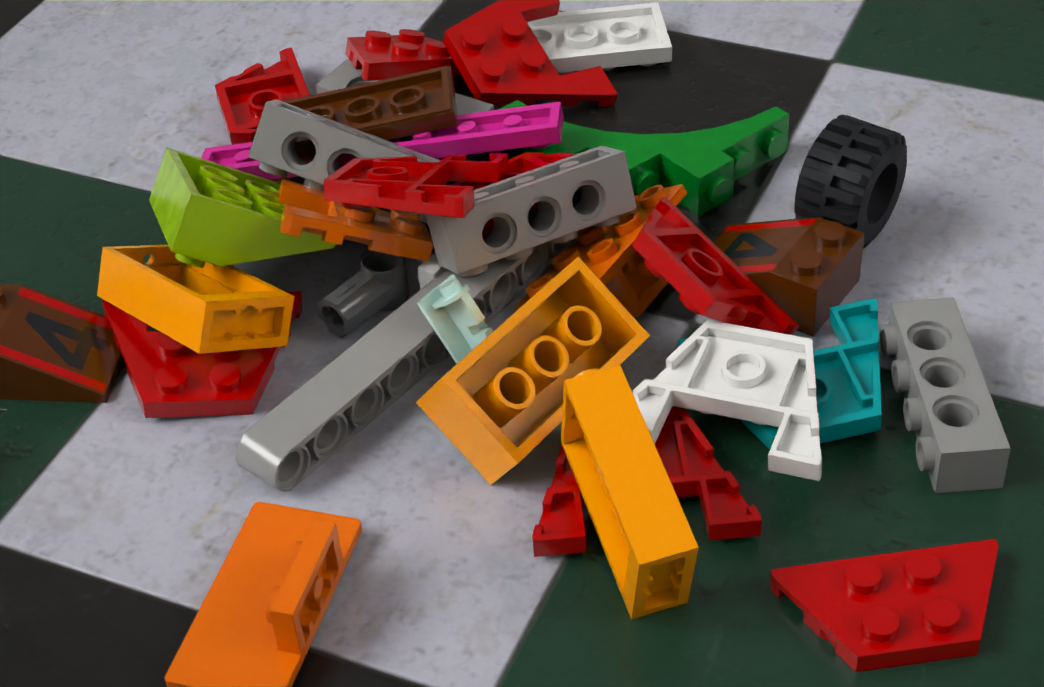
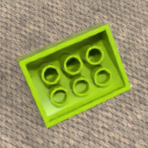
[149,147,335,268]

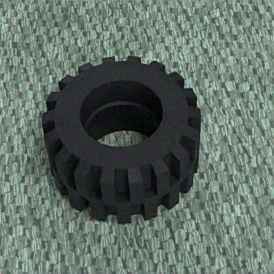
[794,114,907,249]

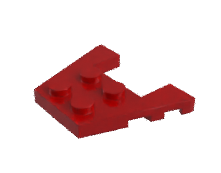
[443,0,618,107]
[324,153,508,218]
[102,291,302,418]
[532,406,762,557]

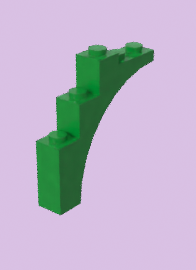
[484,100,789,217]

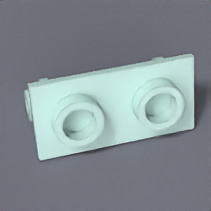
[417,274,493,364]

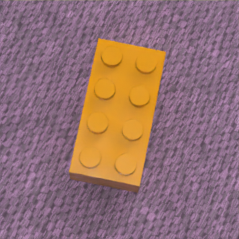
[416,257,650,485]

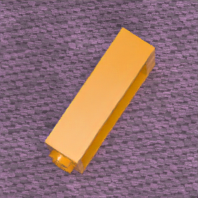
[97,245,294,354]
[561,365,699,620]

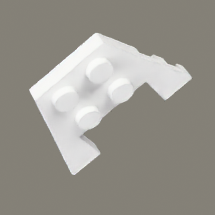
[633,320,822,481]

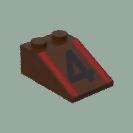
[713,217,864,337]
[0,284,124,403]

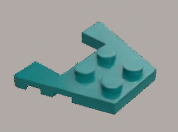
[678,298,882,450]

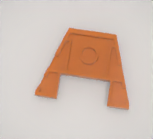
[278,179,434,262]

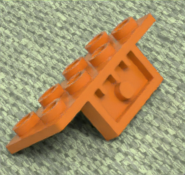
[514,184,687,317]
[164,502,362,687]

